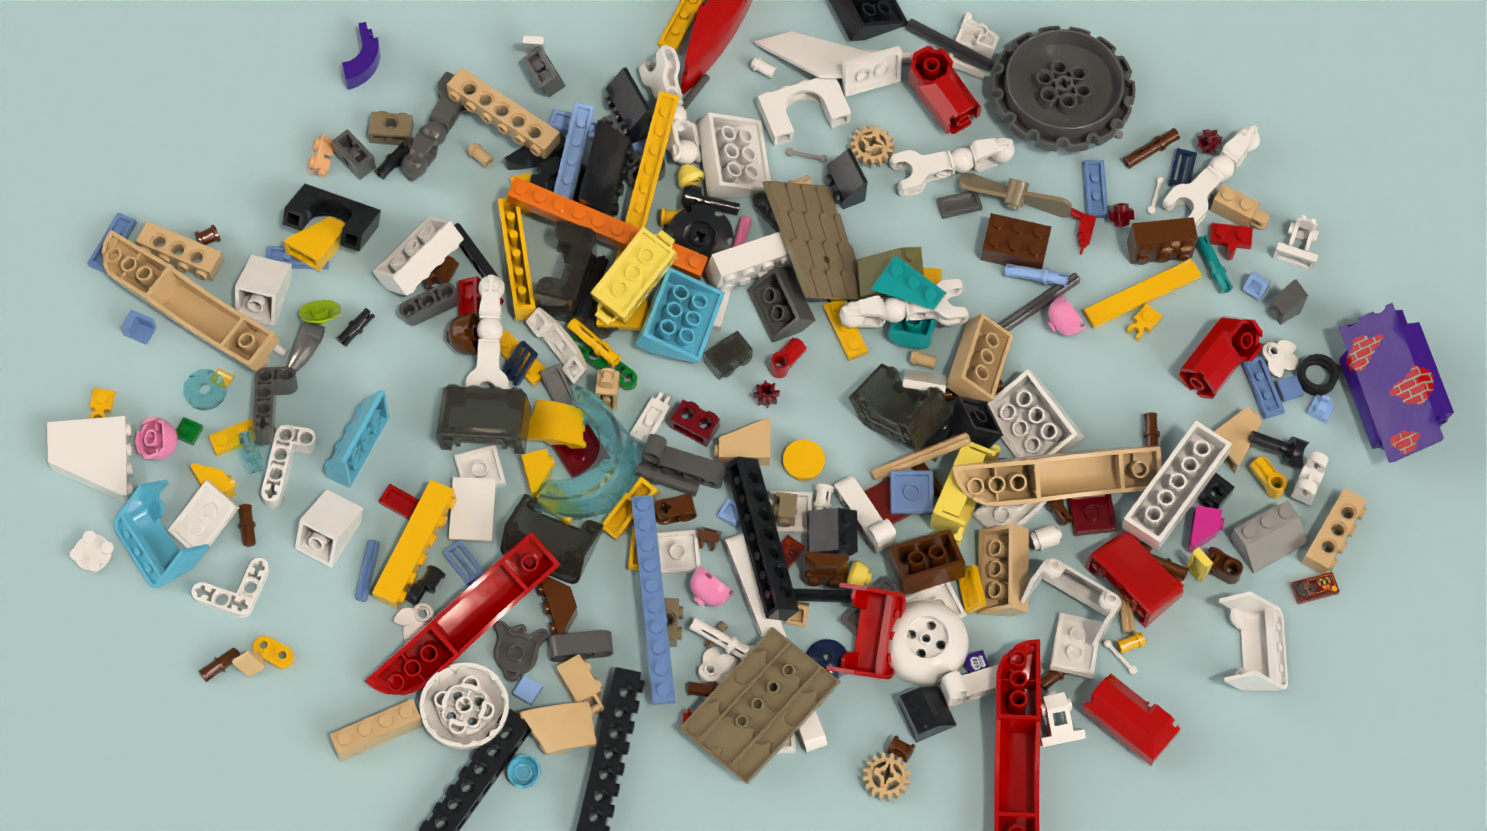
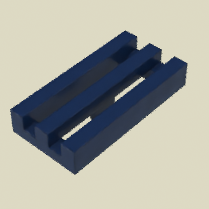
[1168,148,1197,187]
[502,341,538,387]

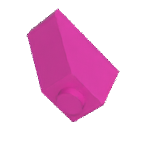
[1187,505,1225,553]

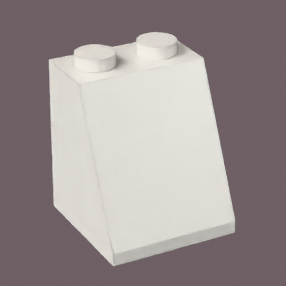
[235,255,292,327]
[295,489,364,568]

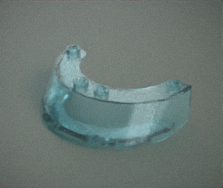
[534,385,637,520]

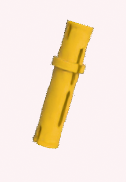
[567,318,621,367]

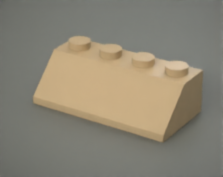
[946,313,1014,402]
[978,523,1029,616]

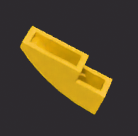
[600,477,661,540]

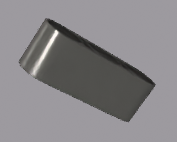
[399,282,460,326]
[548,630,614,662]

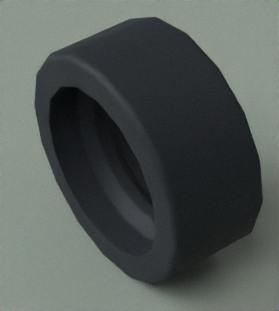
[1297,354,1339,396]

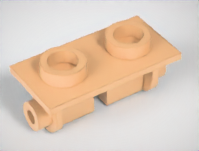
[308,132,333,177]

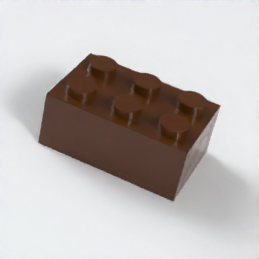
[980,213,1052,269]
[1127,217,1198,265]
[889,529,965,595]

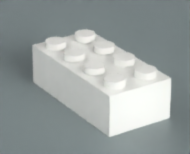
[373,216,464,296]
[704,232,792,292]

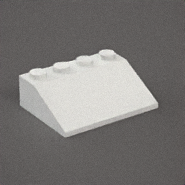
[697,112,771,199]
[988,369,1085,458]

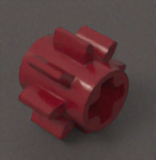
[1197,129,1223,154]
[1109,203,1135,227]
[753,380,780,408]

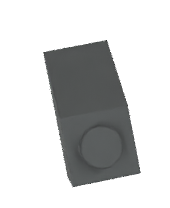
[1268,279,1308,325]

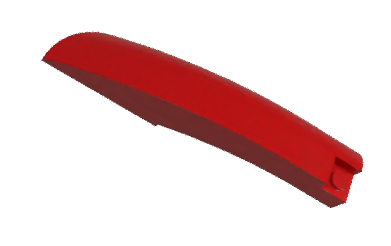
[681,0,752,95]
[365,531,561,695]
[994,639,1041,831]

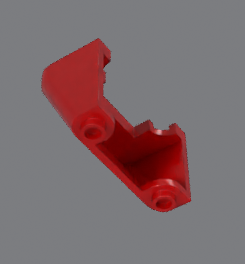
[1085,531,1184,628]

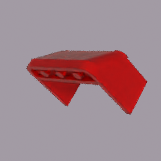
[826,583,906,680]

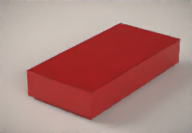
[379,484,420,520]

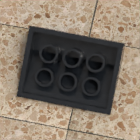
[829,0,908,41]
[578,120,634,217]

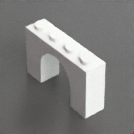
[757,78,851,146]

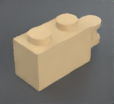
[1210,184,1270,230]
[595,368,620,412]
[556,654,605,718]

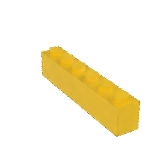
[498,198,536,321]
[372,479,457,609]

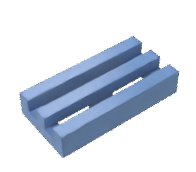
[442,540,484,586]

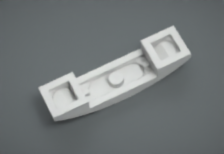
[526,307,588,384]

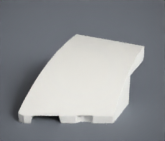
[949,12,1000,79]

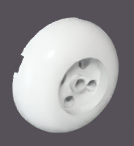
[888,600,969,687]
[420,663,509,750]

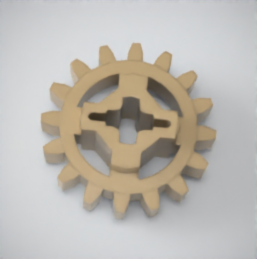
[850,124,894,168]
[862,753,911,802]

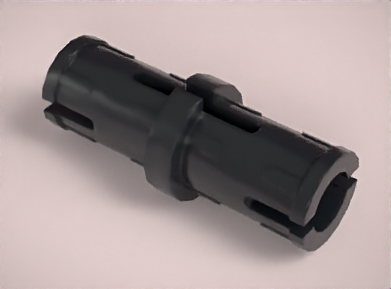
[375,142,411,180]
[337,308,375,347]

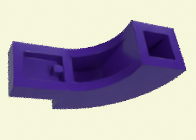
[342,22,380,90]

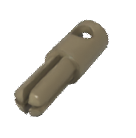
[704,621,728,649]

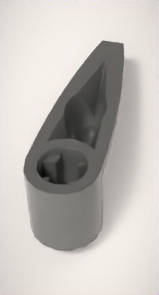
[287,321,325,372]

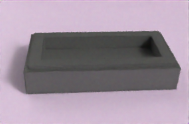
[937,191,982,219]
[540,363,577,405]

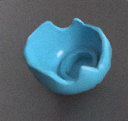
[507,755,541,788]

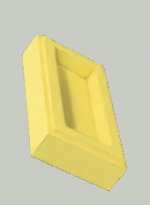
[1187,547,1213,583]

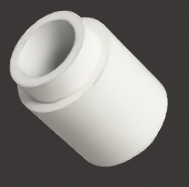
[1029,524,1062,551]

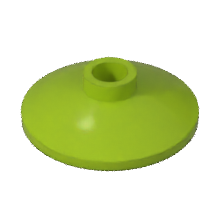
[299,300,341,324]

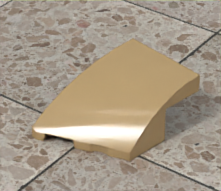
[520,702,597,755]

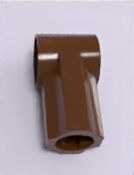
[426,256,459,291]

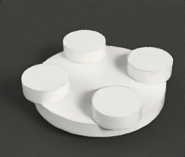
[70,531,114,572]

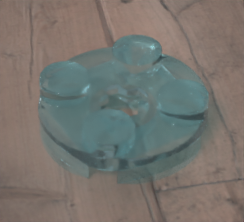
[238,430,263,474]

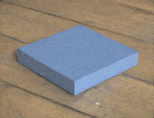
[890,471,934,515]

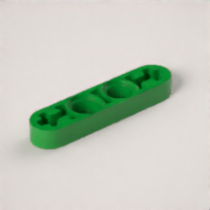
[571,334,637,391]

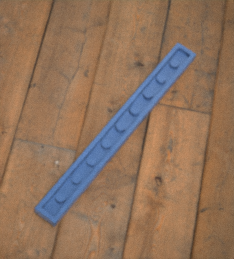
[631,495,675,705]

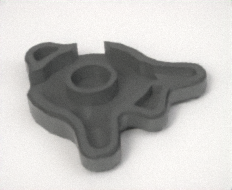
[495,621,549,682]

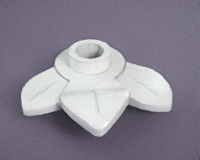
[1261,340,1299,378]
[393,603,434,642]
[698,647,737,684]

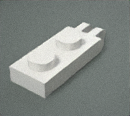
[629,392,672,445]

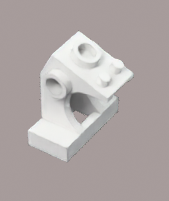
[1273,215,1319,271]
[1040,691,1086,747]

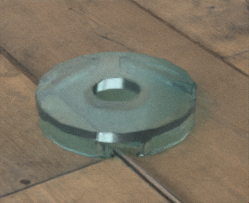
[183,369,226,411]

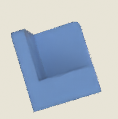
[121,309,157,344]

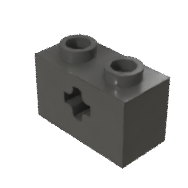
[332,129,376,180]

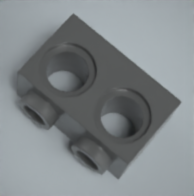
[522,47,566,97]

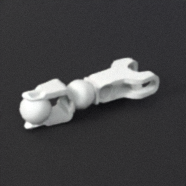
[639,45,702,165]
[1162,125,1260,227]
[889,137,1015,197]
[466,275,510,403]
[839,279,969,328]

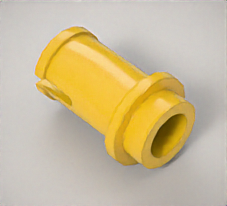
[1116,632,1146,654]

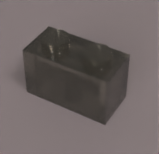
[704,330,753,380]

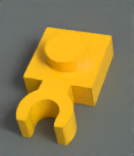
[1127,303,1163,341]
[89,388,116,419]

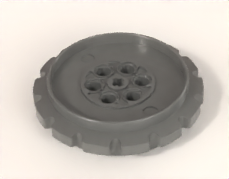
[991,26,1136,152]

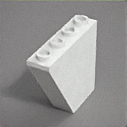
[47,416,134,503]

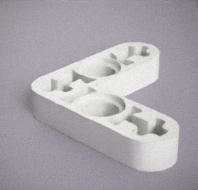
[191,558,270,618]

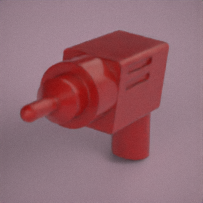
[1070,208,1096,255]

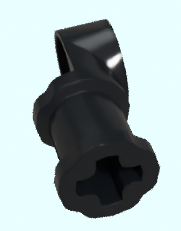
[406,565,446,606]

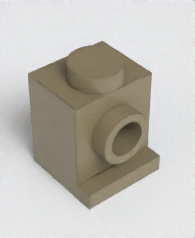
[774,492,798,527]

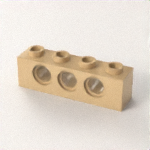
[135,221,224,282]
[1302,488,1367,576]

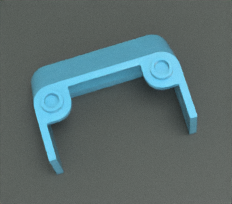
[114,479,210,588]

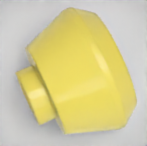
[677,164,704,189]
[847,560,873,586]

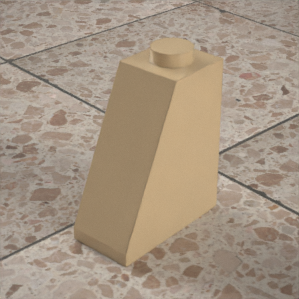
[1214,406,1262,474]
[714,418,770,466]

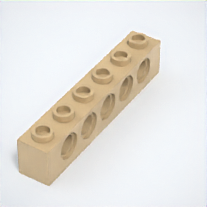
[447,68,560,159]

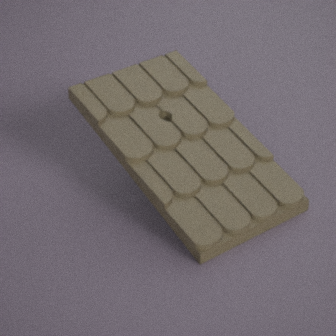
[762,181,866,301]
[679,627,841,784]

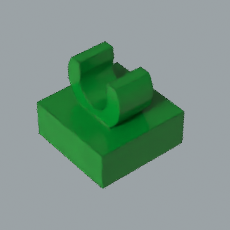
[176,417,203,446]

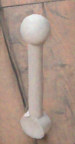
[1147,176,1164,215]
[1103,639,1138,676]

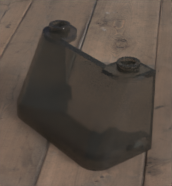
[500,493,604,584]

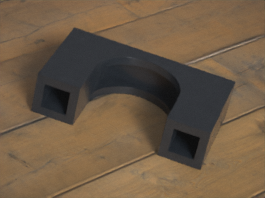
[282,184,381,251]

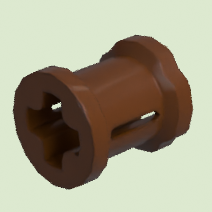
[194,224,221,245]
[887,735,916,763]

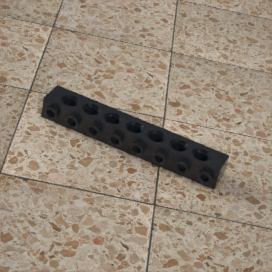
[726,456,799,621]
[576,667,645,831]
[419,709,532,831]

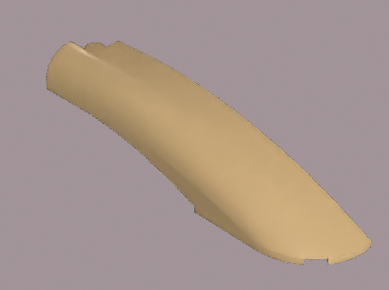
[102,230,280,371]
[952,445,1162,506]

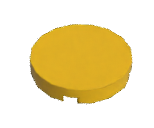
[783,440,825,481]

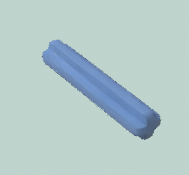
[355,540,380,602]

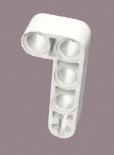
[261,425,318,509]
[832,475,896,553]
[940,664,999,707]

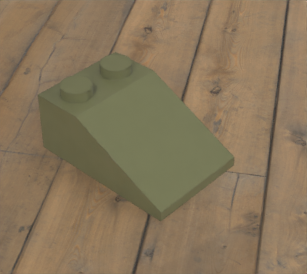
[857,247,924,298]

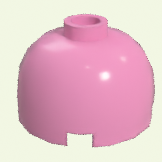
[1047,294,1087,336]
[135,417,178,460]
[690,565,734,607]

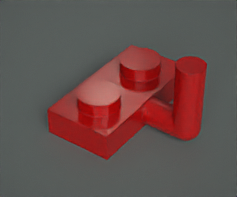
[1209,223,1253,260]
[458,276,504,317]

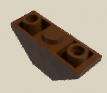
[537,576,578,635]

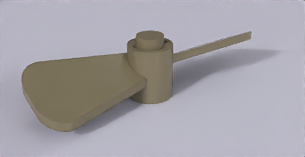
[958,173,1072,218]

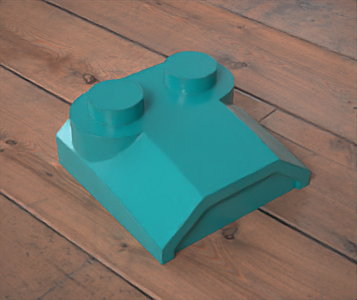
[889,318,937,349]

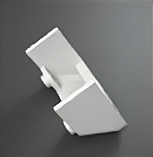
[1020,558,1122,647]
[1219,591,1288,691]

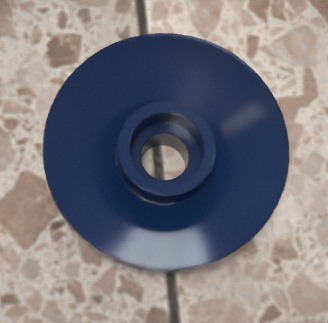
[806,639,847,679]

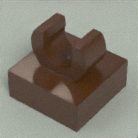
[697,526,722,551]

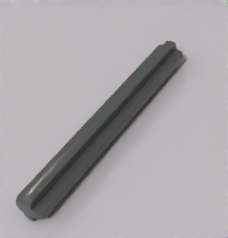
[998,273,1081,332]

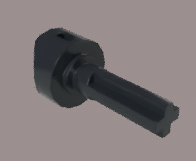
[681,185,740,215]
[1248,431,1309,468]

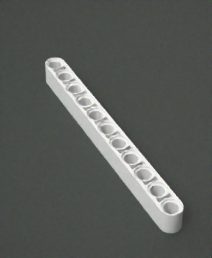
[724,533,827,753]

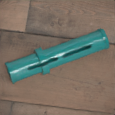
[1197,235,1233,294]

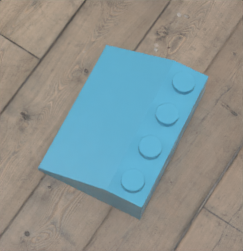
[635,267,725,363]
[324,390,390,488]

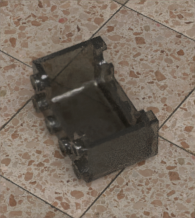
[534,220,597,323]
[848,363,952,451]
[436,384,531,454]

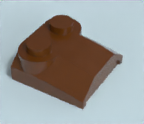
[803,551,849,589]

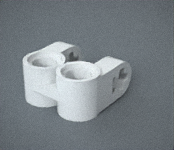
[1291,452,1329,506]

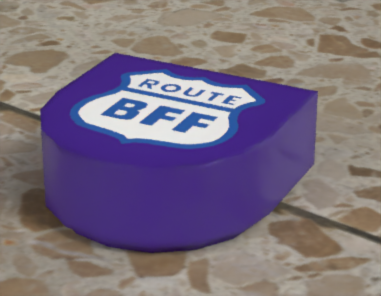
[965,650,989,673]

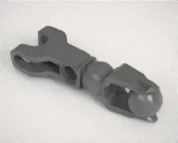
[402,72,473,182]

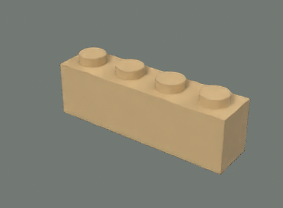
[330,699,423,761]

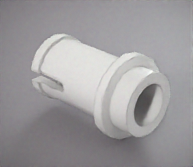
[750,57,778,79]

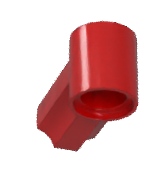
[770,337,807,378]

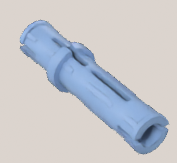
[1005,263,1069,286]

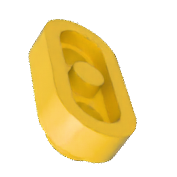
[253,636,294,669]

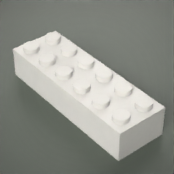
[1122,421,1232,551]

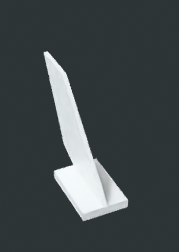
[755,31,902,97]

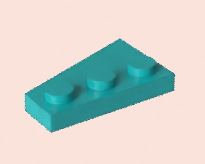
[871,255,947,310]

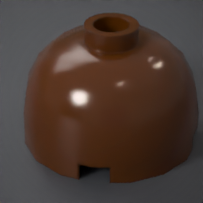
[446,313,480,355]

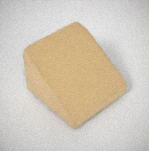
[785,601,810,627]
[232,651,266,677]

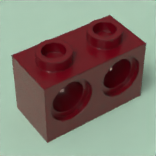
[670,399,720,447]

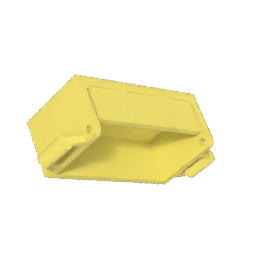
[591,227,678,325]
[930,442,1000,547]

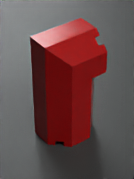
[908,46,981,134]
[1178,316,1263,399]
[1082,674,1180,766]

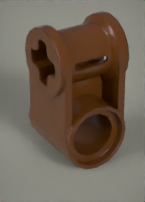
[655,494,697,525]
[1207,547,1243,584]

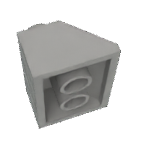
[1230,500,1308,573]

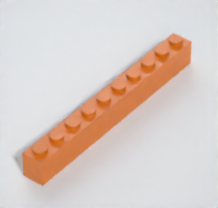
[507,176,709,281]

